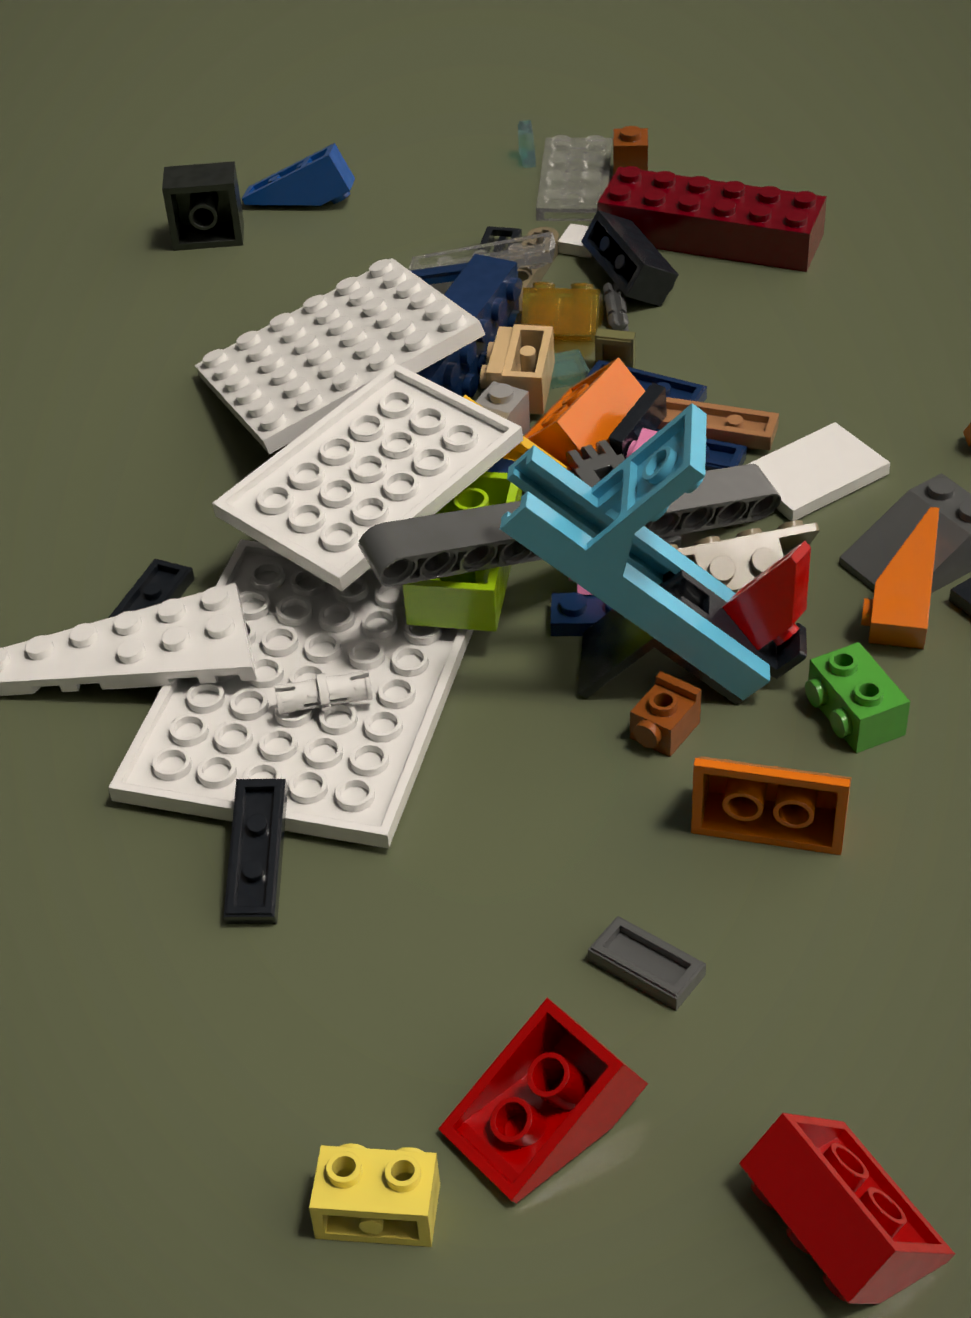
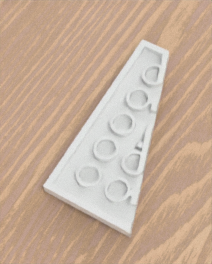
[0,583,257,696]

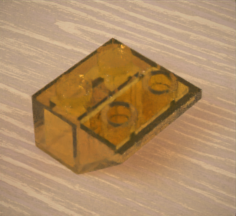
[521,282,604,342]

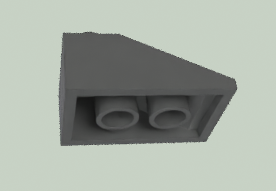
[839,473,971,593]

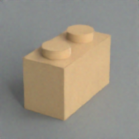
[502,324,555,415]

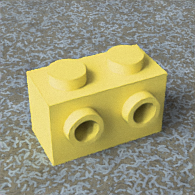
[309,1143,440,1247]

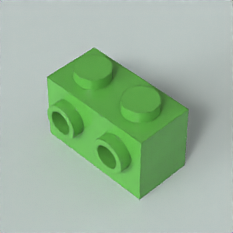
[805,642,911,753]

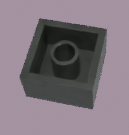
[162,161,244,251]

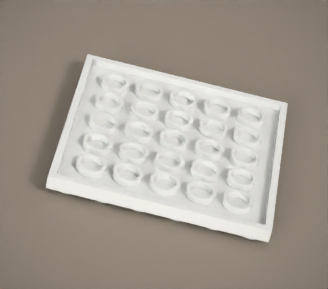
[194,258,485,454]

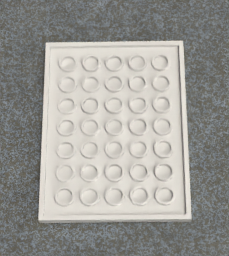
[108,539,473,848]

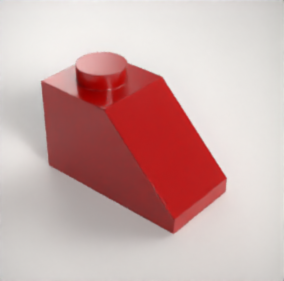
[722,541,811,650]

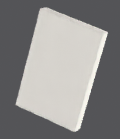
[746,422,890,521]

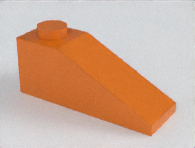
[861,507,940,649]

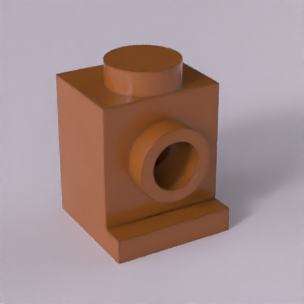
[630,671,702,757]

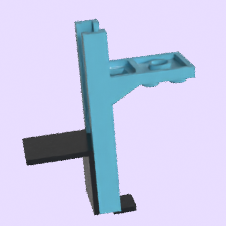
[500,403,807,705]

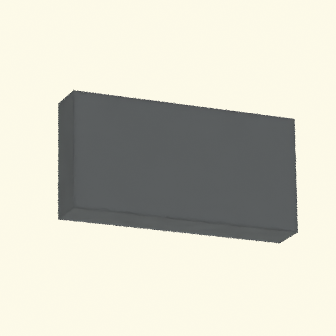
[588,916,706,1011]

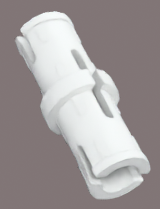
[274,669,373,715]

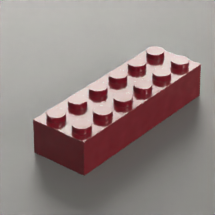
[597,166,827,272]

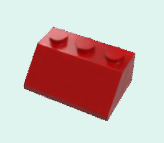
[739,1113,955,1304]

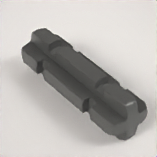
[603,282,629,331]

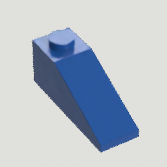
[242,143,355,206]

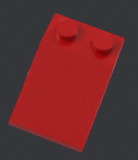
[438,997,648,1203]

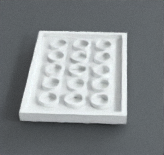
[212,363,523,591]

